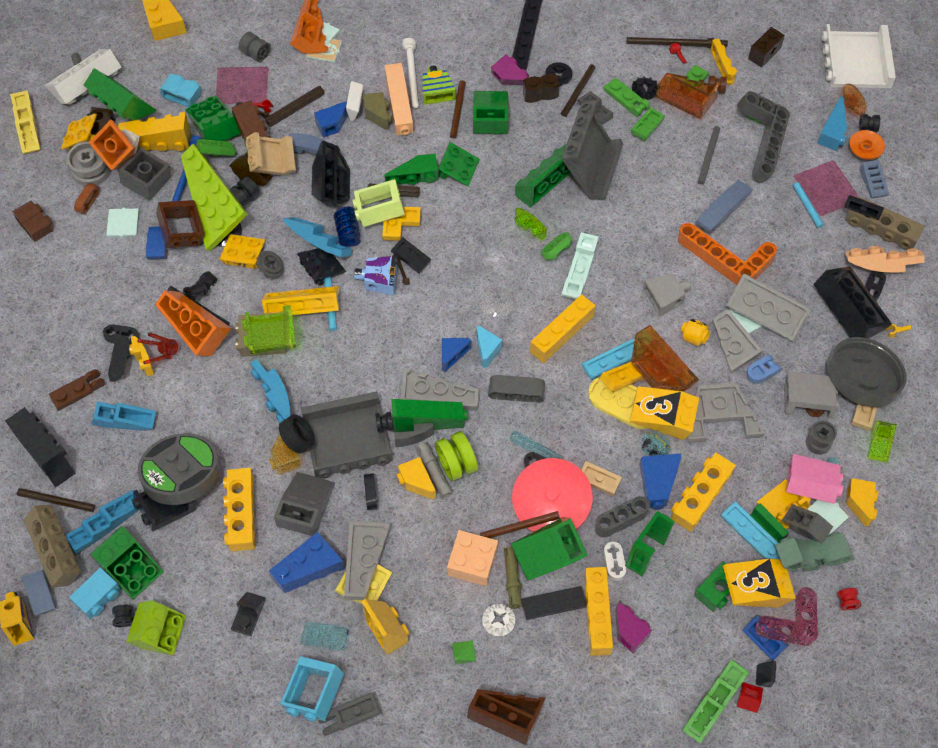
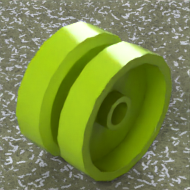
[434,431,478,482]

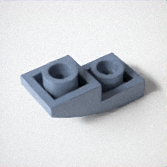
[289,133,325,155]
[21,570,55,616]

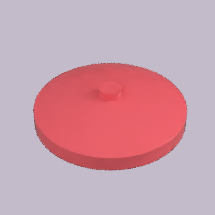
[512,458,593,532]

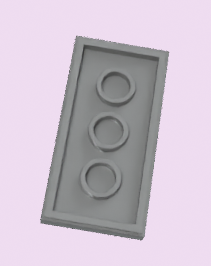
[725,274,811,342]

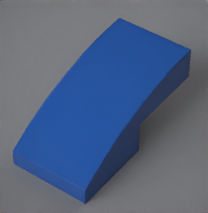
[146,226,166,259]

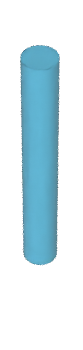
[793,182,824,228]

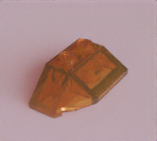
[631,325,699,391]

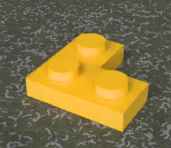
[382,207,421,241]

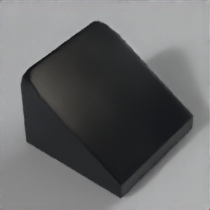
[755,661,777,688]

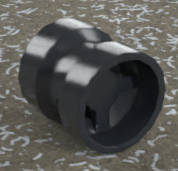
[859,114,881,132]

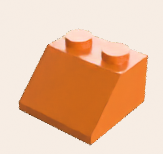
[89,120,135,171]

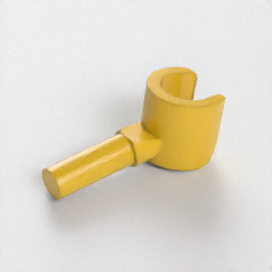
[885,324,911,338]

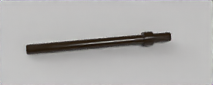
[626,37,728,48]

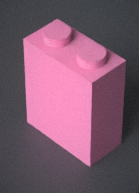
[786,454,843,504]

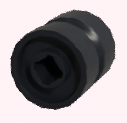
[230,176,260,208]

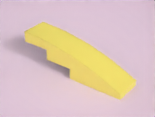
[10,91,41,154]

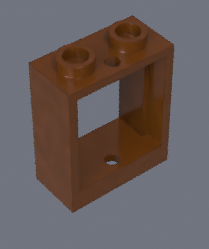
[156,200,204,248]

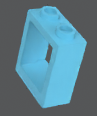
[280,656,344,722]

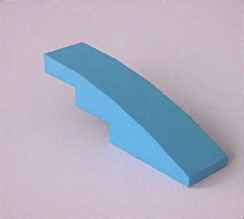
[283,217,352,257]
[65,489,139,555]

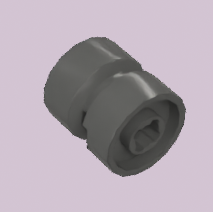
[238,32,271,62]
[806,420,837,455]

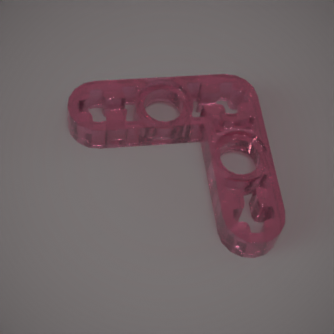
[755,587,818,646]

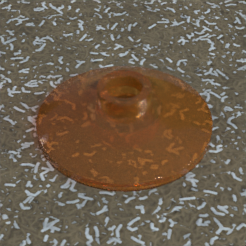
[842,83,867,115]

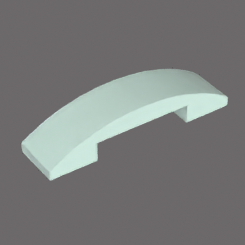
[561,232,599,299]

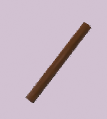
[450,80,466,139]
[480,511,560,538]

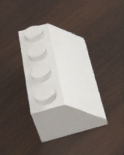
[45,49,121,105]

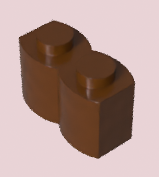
[12,200,53,242]

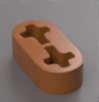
[74,183,100,214]

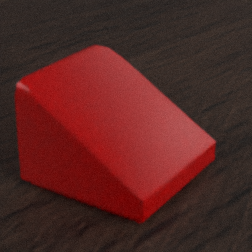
[737,682,763,713]

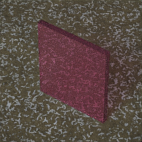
[216,67,269,104]
[793,160,858,216]

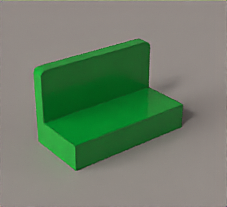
[750,503,789,543]

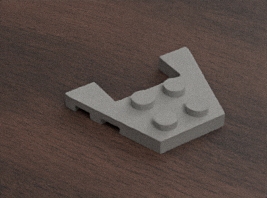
[687,383,765,443]

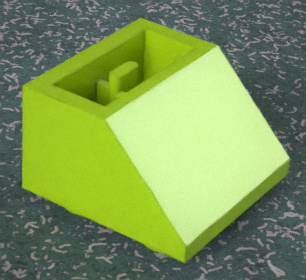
[126,600,186,655]

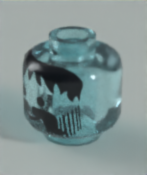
[641,430,671,456]

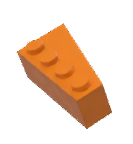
[155,290,232,356]

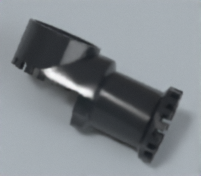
[183,271,218,301]

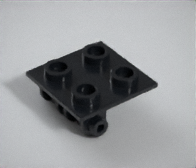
[297,248,346,286]

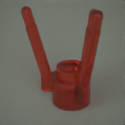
[137,333,178,364]

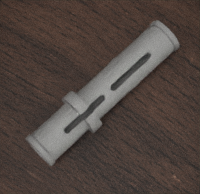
[416,442,453,499]

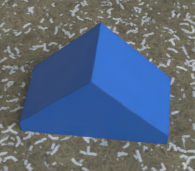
[442,338,471,372]

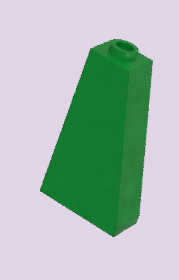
[391,399,468,432]

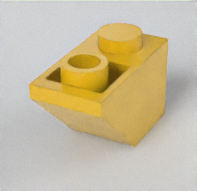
[846,478,878,526]

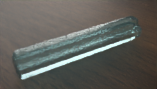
[510,431,564,459]

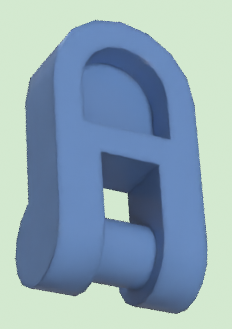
[746,354,782,383]

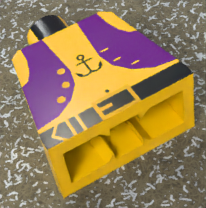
[0,592,34,646]

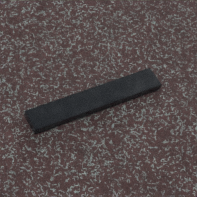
[512,0,543,71]

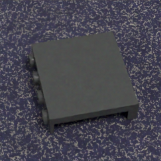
[562,101,623,200]
[301,391,393,478]

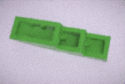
[682,660,749,744]

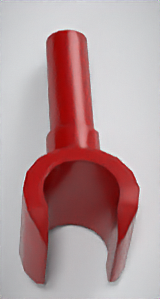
[669,43,687,64]
[252,99,274,113]

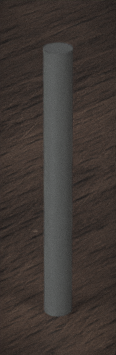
[697,126,720,185]

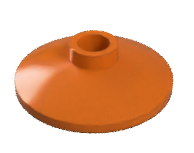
[849,130,885,160]

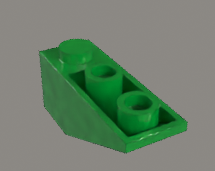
[384,154,438,185]

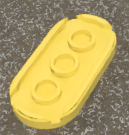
[588,377,648,429]

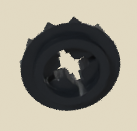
[545,62,572,86]
[632,76,659,100]

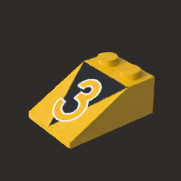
[629,386,699,440]
[723,559,796,608]

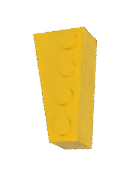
[142,0,187,41]
[118,112,191,151]

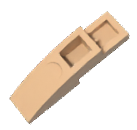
[845,246,925,273]

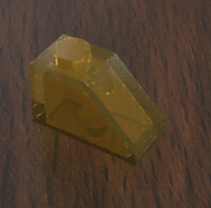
[269,434,301,475]

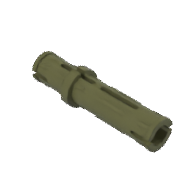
[503,546,522,609]

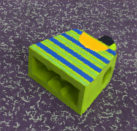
[423,65,456,105]

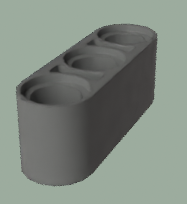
[488,375,545,403]
[595,496,650,538]

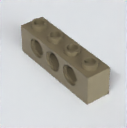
[845,196,925,249]
[24,505,81,588]

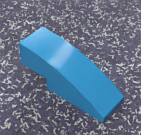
[91,401,156,430]

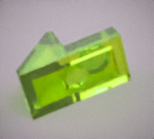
[867,420,897,463]

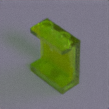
[242,305,296,354]

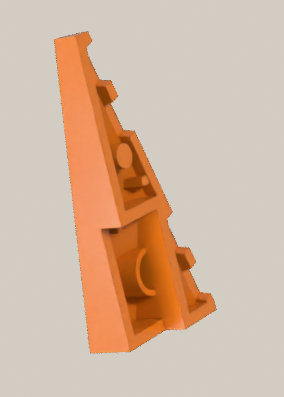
[290,0,328,53]

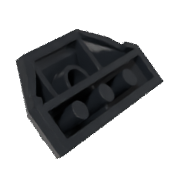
[311,140,350,206]

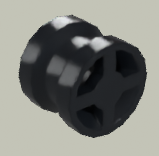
[375,412,393,433]
[112,604,133,628]

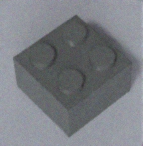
[119,148,171,201]

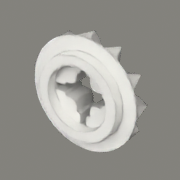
[482,603,515,636]

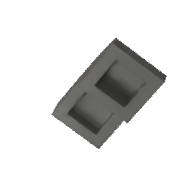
[577,91,613,125]
[394,423,434,447]

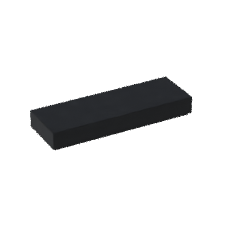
[522,586,587,620]

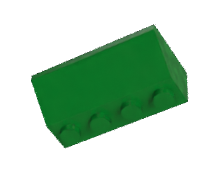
[83,68,156,121]
[515,144,571,208]

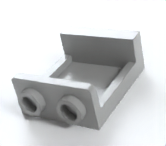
[784,371,839,418]

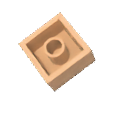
[447,530,498,586]

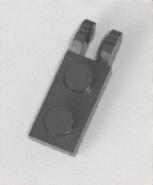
[318,693,381,736]

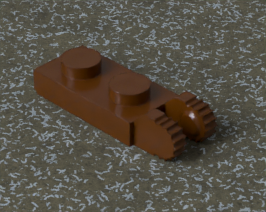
[49,369,105,411]

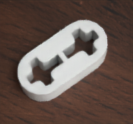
[604,542,626,581]

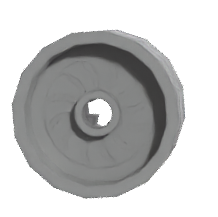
[66,141,111,186]

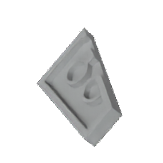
[713,309,763,373]

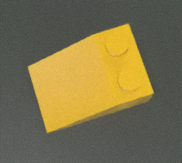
[361,599,409,655]

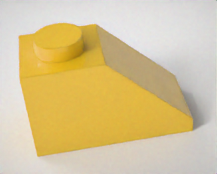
[396,457,436,499]

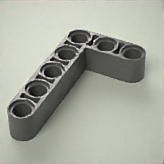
[737,91,790,183]

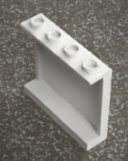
[821,24,896,88]

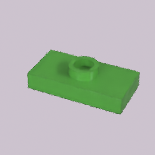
[631,107,665,141]
[196,139,236,156]

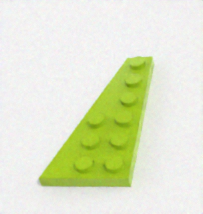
[181,144,248,252]

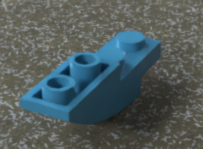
[250,359,292,423]

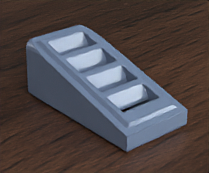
[859,160,889,199]

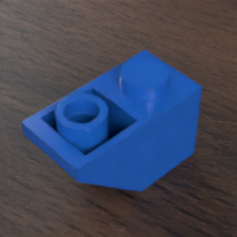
[314,101,348,138]

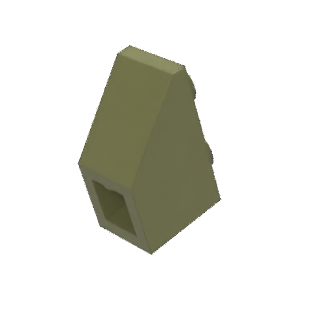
[363,92,391,130]

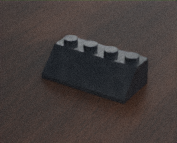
[813,266,892,339]

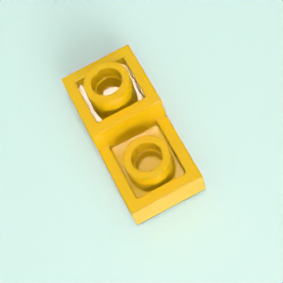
[129,336,154,376]

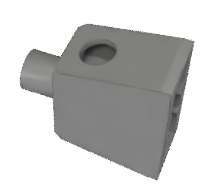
[643,274,691,317]

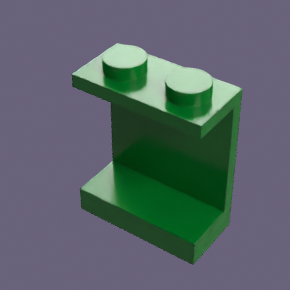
[625,511,675,576]

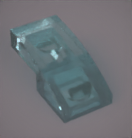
[300,622,349,650]

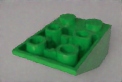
[473,91,508,134]
[185,96,240,141]
[510,517,588,581]
[89,526,164,600]

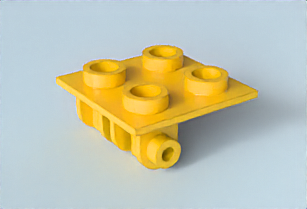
[61,113,97,151]
[220,234,265,269]
[756,479,811,530]

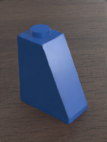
[640,453,681,510]

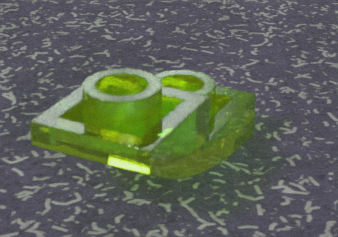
[514,207,547,241]

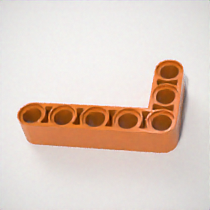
[678,223,777,285]

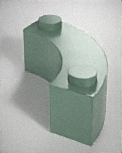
[775,532,855,571]

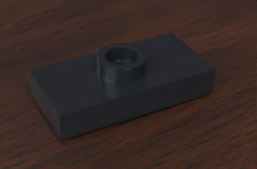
[391,237,431,274]

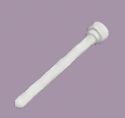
[402,38,419,108]

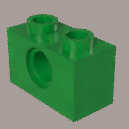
[694,561,730,612]

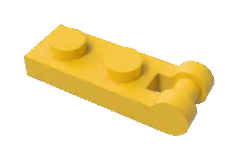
[710,39,737,85]
[600,360,649,392]

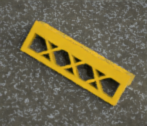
[262,286,339,316]

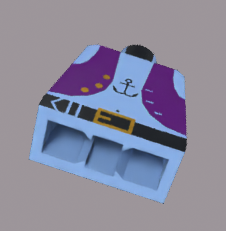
[354,256,397,295]

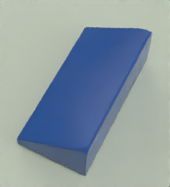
[742,615,789,661]

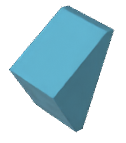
[476,326,502,368]

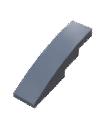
[695,180,753,232]

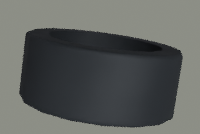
[278,414,315,453]

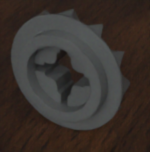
[256,251,284,279]

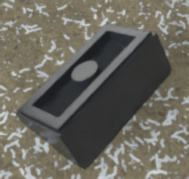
[844,195,884,220]
[108,340,130,382]

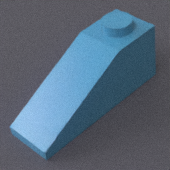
[818,96,847,151]

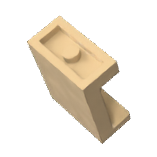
[246,132,296,176]

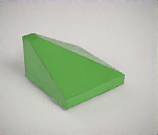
[452,640,476,665]

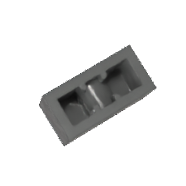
[782,504,834,544]

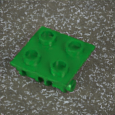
[438,142,480,186]

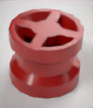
[837,588,862,611]

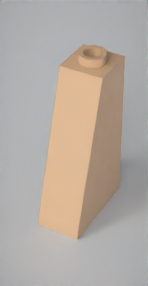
[385,63,413,135]

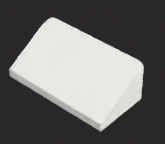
[346,81,363,121]

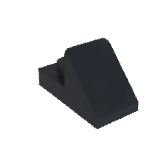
[231,592,266,637]

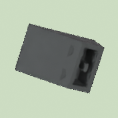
[274,472,335,536]

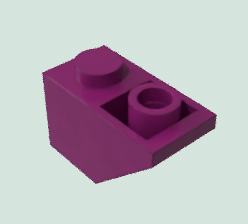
[491,54,529,85]
[615,603,652,654]

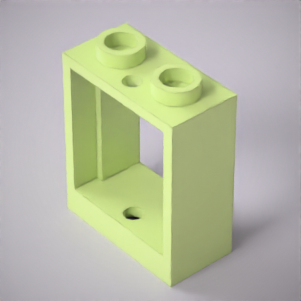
[352,179,405,227]

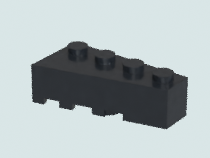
[5,407,76,488]

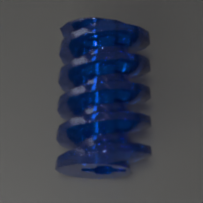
[333,206,361,247]

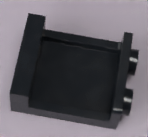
[131,490,196,531]

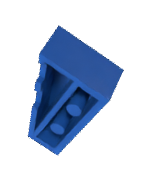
[269,532,345,593]

